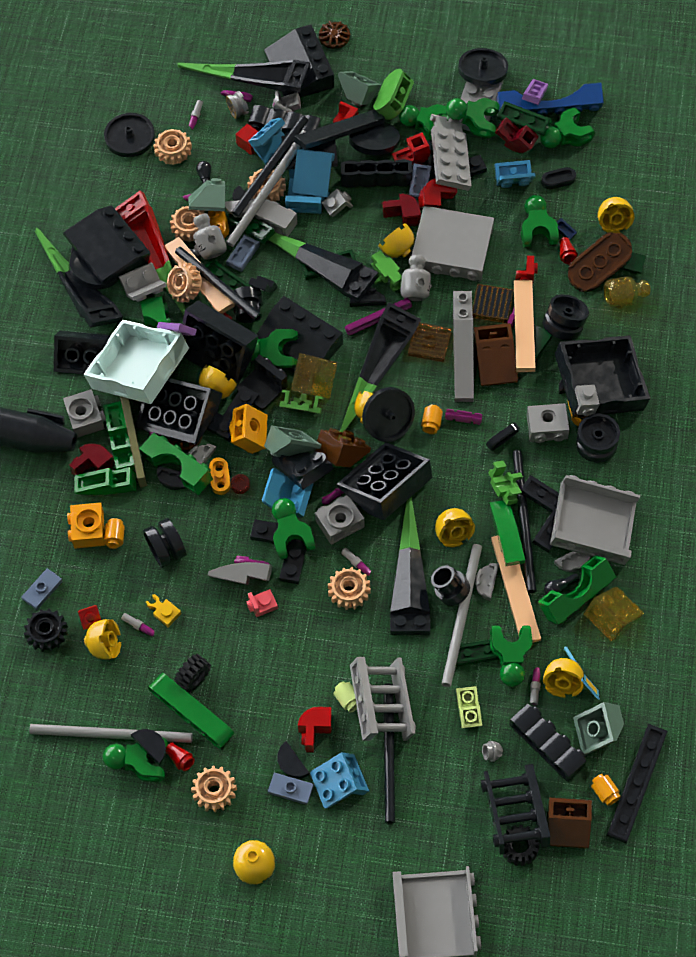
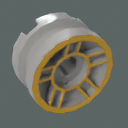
[226,91,249,119]

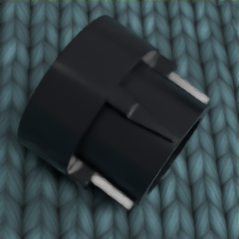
[233,286,263,323]
[430,564,470,606]

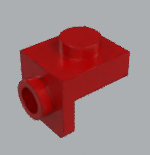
[515,256,538,284]
[78,605,101,630]

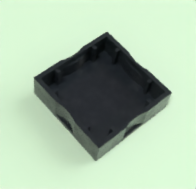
[555,335,650,418]

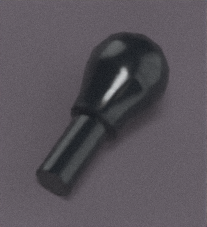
[196,161,211,183]
[544,573,579,594]

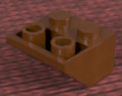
[315,428,371,467]
[547,797,592,849]

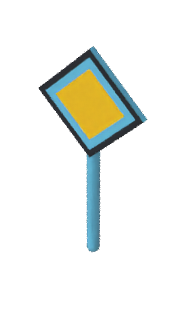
[564,647,600,700]

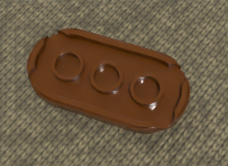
[568,232,632,292]

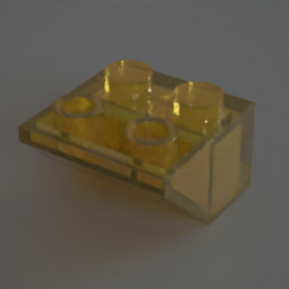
[291,353,338,399]

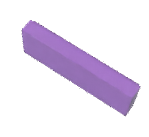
[522,79,548,105]
[157,322,197,336]

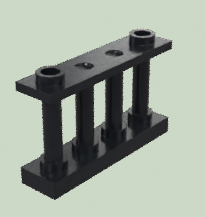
[481,764,551,855]

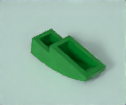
[74,467,136,495]

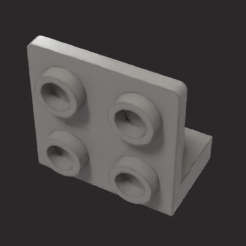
[119,263,167,302]

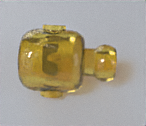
[604,277,651,309]

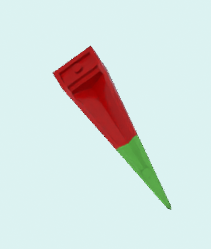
[115,190,186,314]

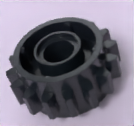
[24,608,68,652]

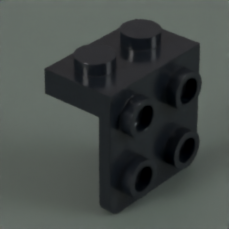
[237,354,288,410]

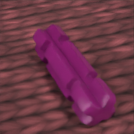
[445,409,482,424]

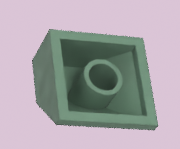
[338,71,381,107]
[188,178,225,211]
[264,425,321,457]
[573,702,624,756]

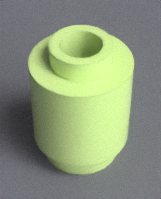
[334,682,357,713]

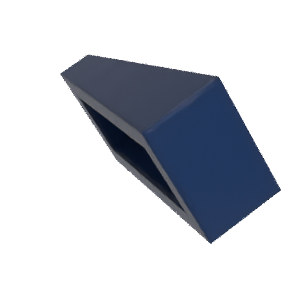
[557,218,577,240]

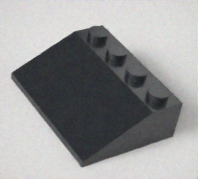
[264,24,335,98]
[63,205,151,283]
[257,296,343,383]
[182,300,259,388]
[135,378,223,444]
[337,442,433,520]

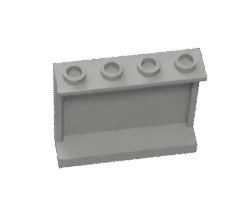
[411,206,494,281]
[550,475,641,565]
[393,866,481,957]

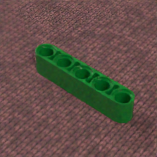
[148,673,235,749]

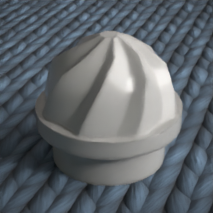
[482,741,503,762]

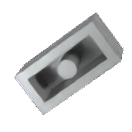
[255,199,297,237]

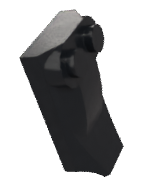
[272,450,334,490]

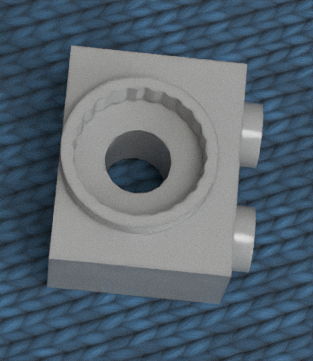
[63,389,106,438]
[526,403,569,443]
[315,496,365,545]

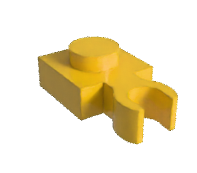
[146,594,182,628]

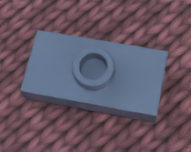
[409,163,431,199]
[226,235,260,272]
[21,568,63,610]
[268,773,314,805]

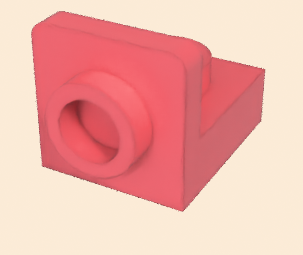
[246,589,278,618]

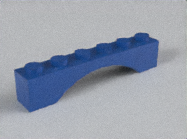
[496,83,604,115]

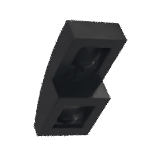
[248,276,278,293]

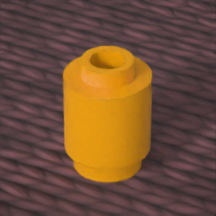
[421,405,443,434]
[104,518,125,549]
[591,774,621,806]

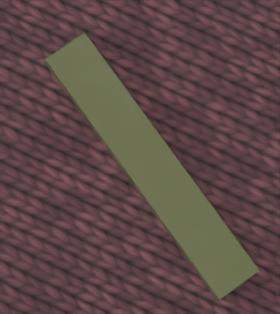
[120,396,147,487]

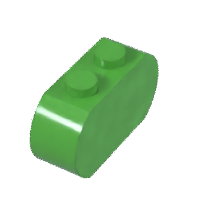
[373,69,414,120]

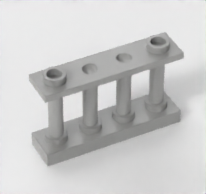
[350,657,416,741]

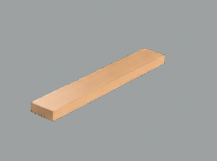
[165,237,235,314]
[514,280,535,372]
[491,536,541,643]

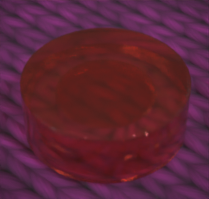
[231,474,250,494]

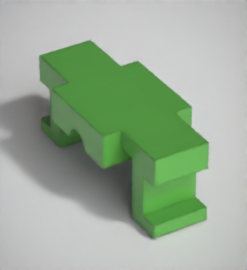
[371,250,402,292]
[279,390,324,414]
[488,461,523,505]

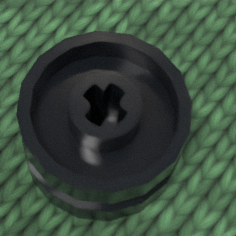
[542,294,589,340]
[576,413,620,463]
[143,518,187,568]

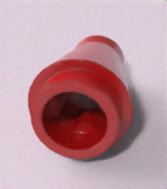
[559,237,578,264]
[165,742,195,771]

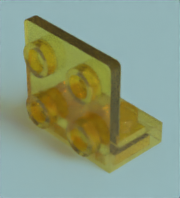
[583,587,644,641]

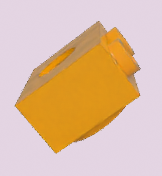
[229,404,268,454]
[67,503,105,549]

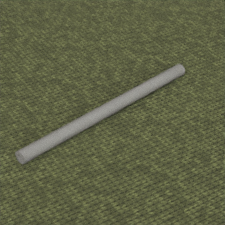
[226,130,306,247]
[441,544,482,687]
[29,724,193,743]

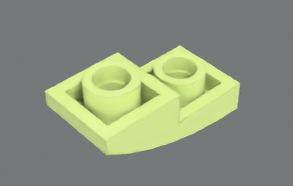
[456,686,482,728]

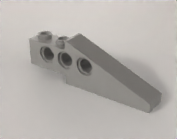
[453,291,474,402]

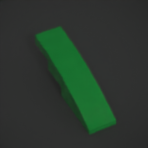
[103,401,135,470]
[489,500,525,566]

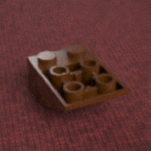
[473,323,518,386]

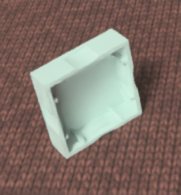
[84,320,189,404]

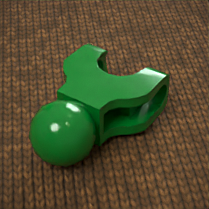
[446,98,500,138]
[399,104,449,141]
[540,108,595,149]
[521,195,559,247]
[250,329,298,368]
[272,498,316,560]
[490,625,532,687]
[103,738,168,782]

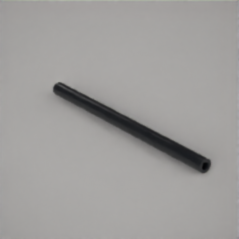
[512,450,537,593]

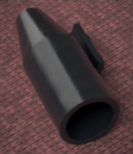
[0,407,77,453]

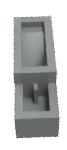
[208,562,273,585]

